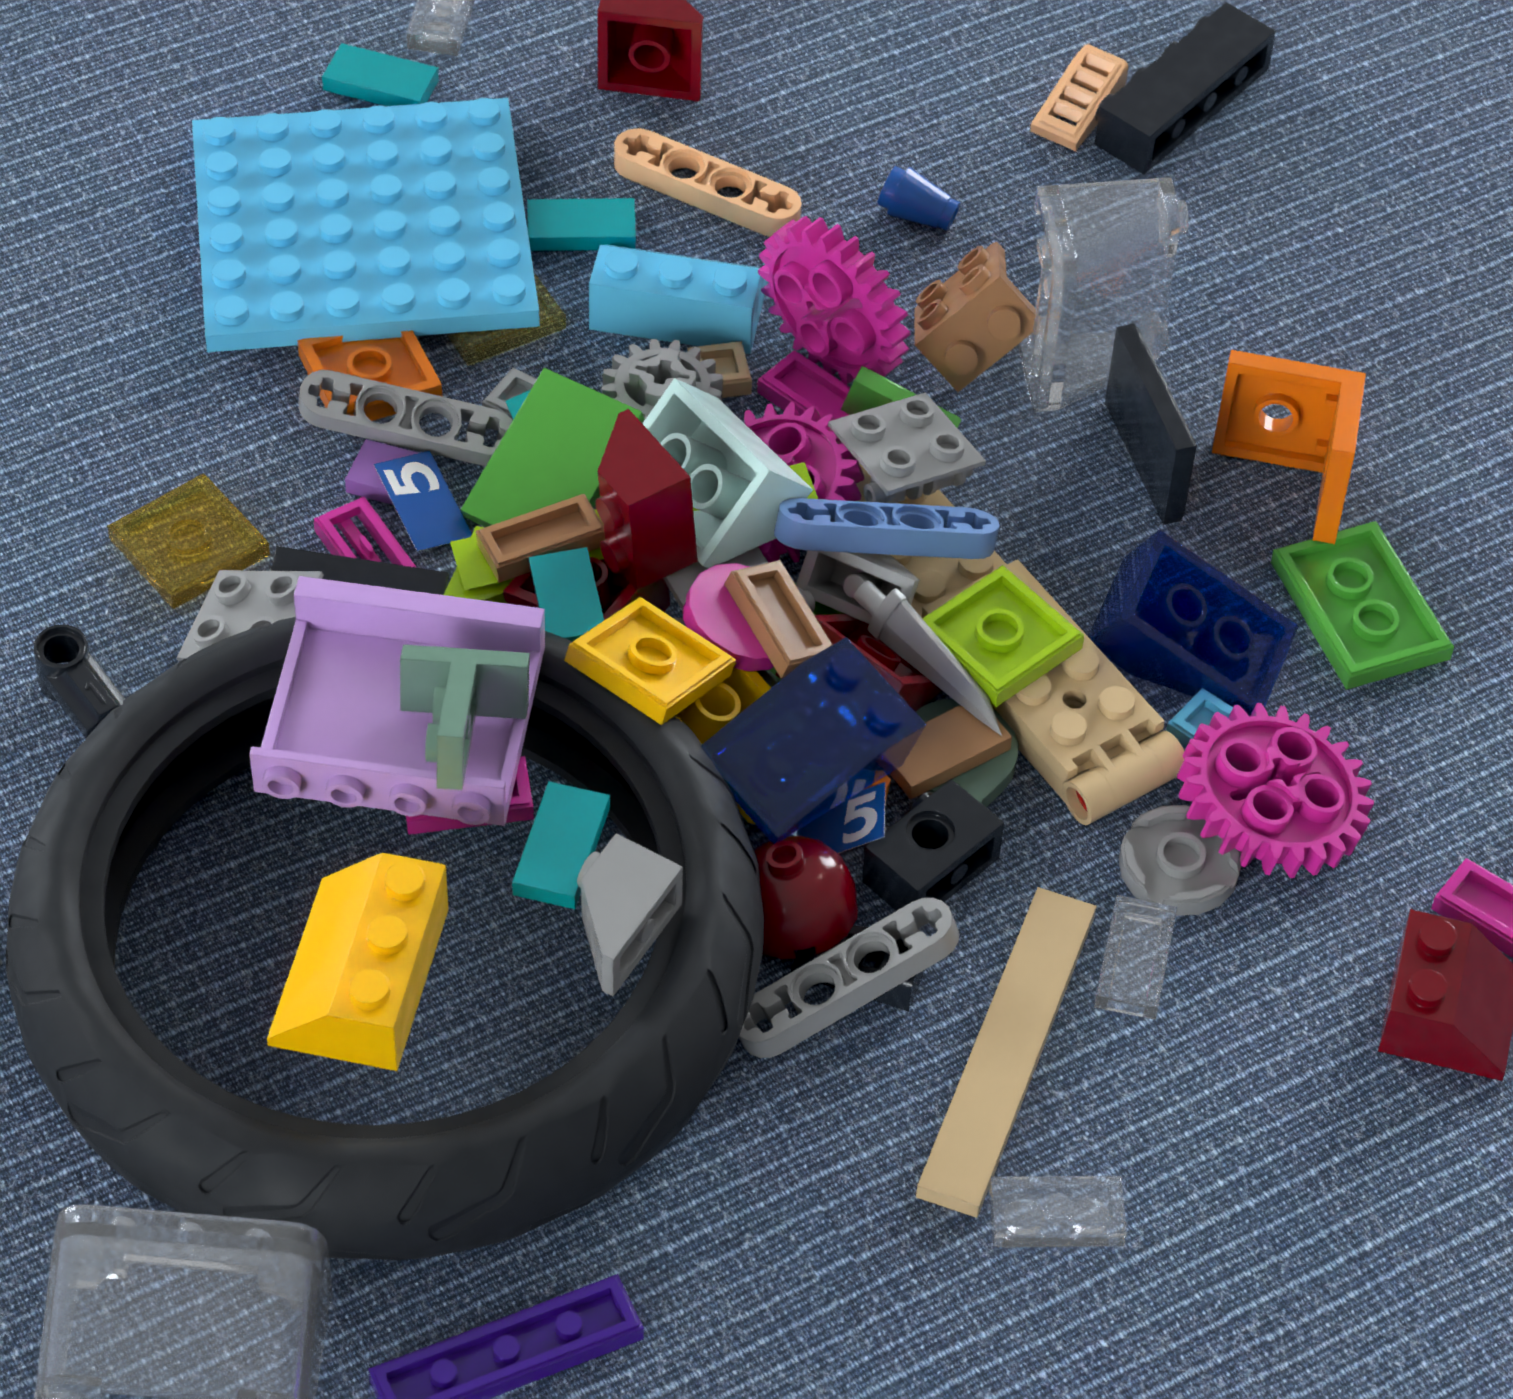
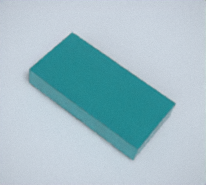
[322,43,439,106]
[527,198,636,251]
[529,547,604,642]
[512,781,610,909]

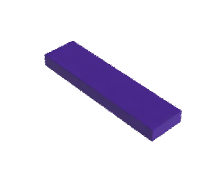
[368,1274,644,1399]

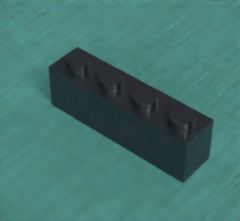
[1094,2,1276,175]

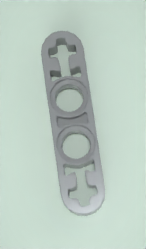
[298,370,513,466]
[739,898,959,1058]

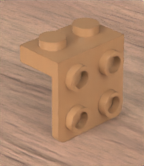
[914,242,1043,392]

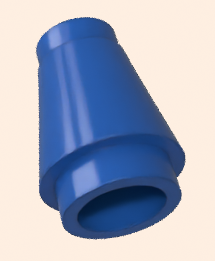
[877,166,961,231]

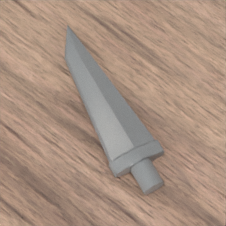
[853,580,1002,736]

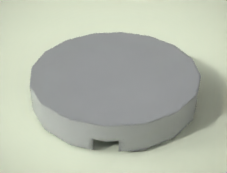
[1119,805,1241,916]

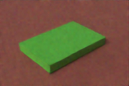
[460,368,645,527]
[1271,521,1454,690]

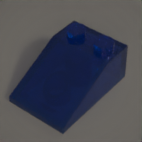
[1088,529,1299,716]
[701,637,927,844]

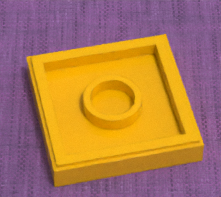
[564,597,736,725]

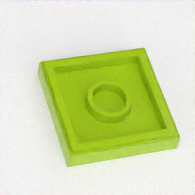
[922,565,1084,708]

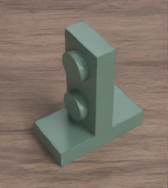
[400,645,530,790]

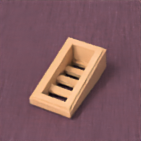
[1030,44,1129,151]

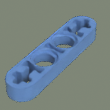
[774,498,1000,559]

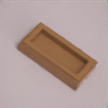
[476,494,605,583]
[724,560,838,678]
[877,705,1012,800]

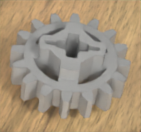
[602,339,723,421]

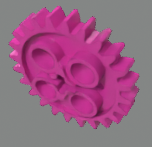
[758,216,910,385]
[744,402,865,563]
[1177,703,1374,878]

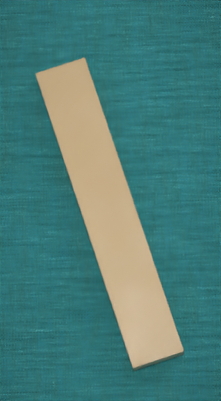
[916,887,1096,1218]

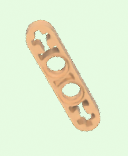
[614,128,801,237]

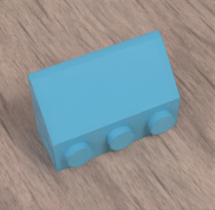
[589,245,768,354]

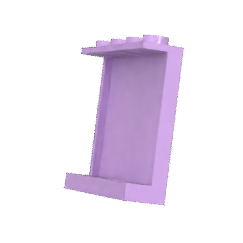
[250,576,545,826]

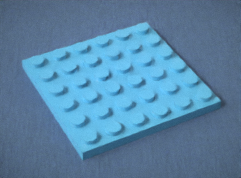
[192,98,540,352]

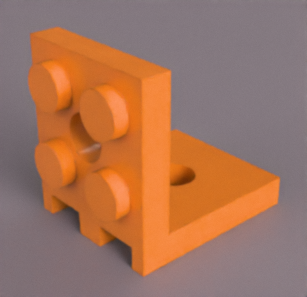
[1211,350,1366,544]

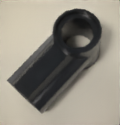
[34,625,125,738]

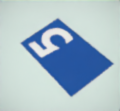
[373,451,472,552]
[787,782,885,854]

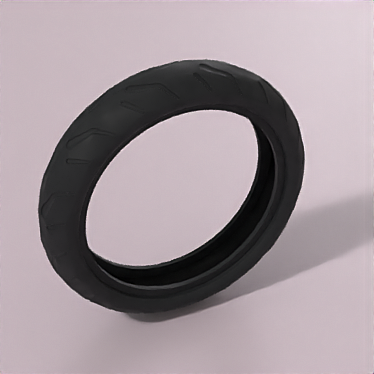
[5,617,764,1260]

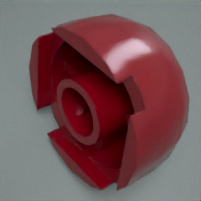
[754,835,858,960]

